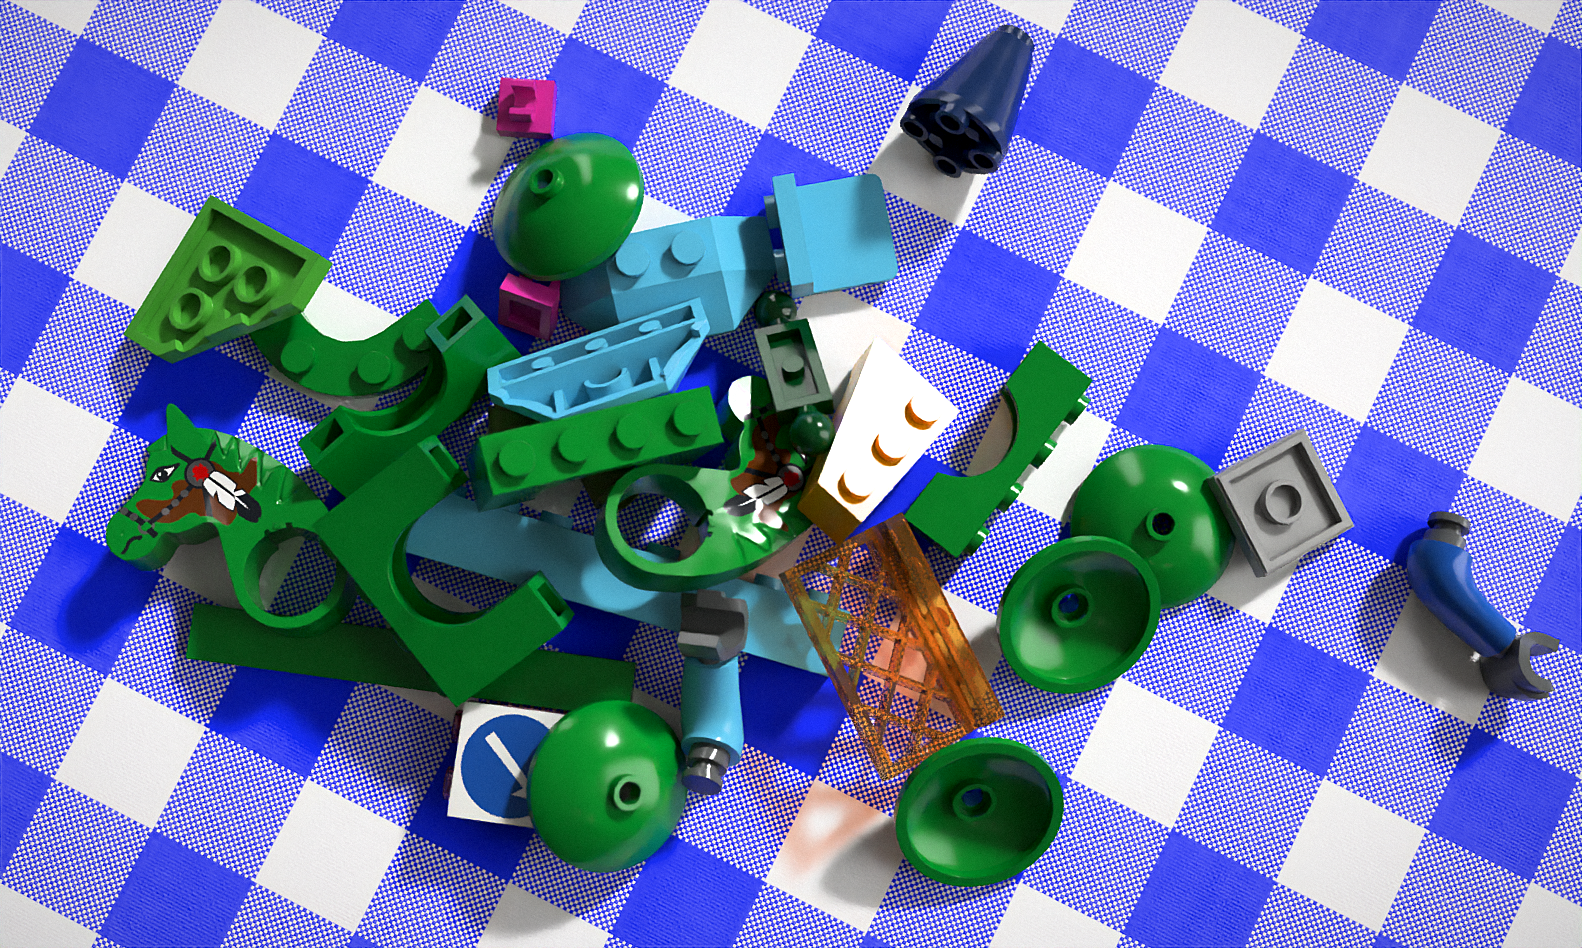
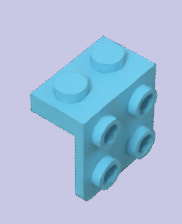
[763,173,898,299]

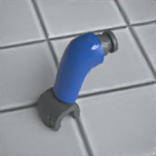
[1406,511,1560,702]

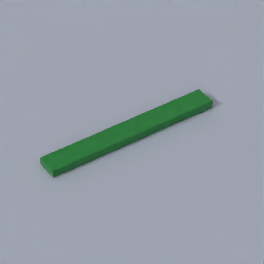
[186,603,638,711]

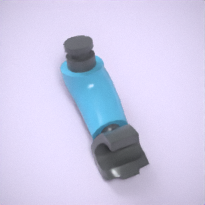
[676,589,749,795]

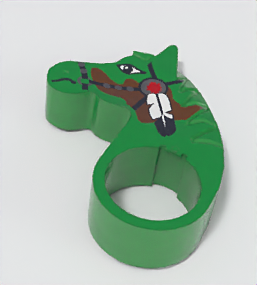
[594,375,817,593]
[106,403,358,638]

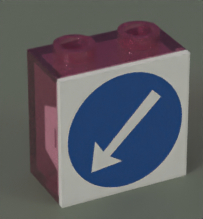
[442,699,569,828]

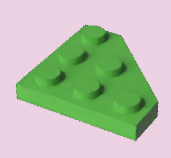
[123,195,333,364]

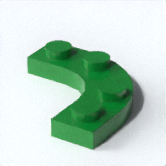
[248,299,441,399]

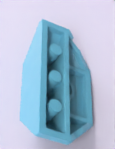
[560,216,776,338]
[487,297,710,423]

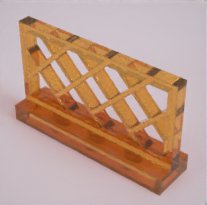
[778,512,1005,782]

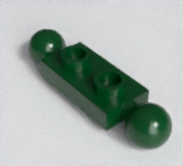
[753,290,836,457]

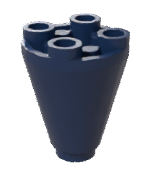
[900,24,1035,178]

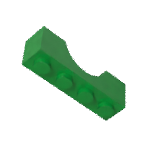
[298,294,523,498]
[900,340,1093,560]

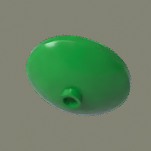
[492,132,645,281]
[1070,444,1236,609]
[996,536,1161,694]
[526,699,688,873]
[894,737,1064,887]

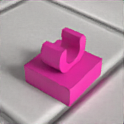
[496,77,558,140]
[498,273,560,341]

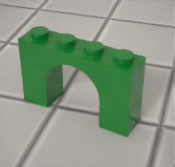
[465,385,724,513]
[311,434,575,708]

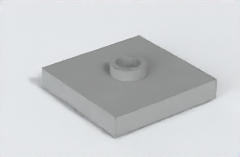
[1206,428,1354,578]

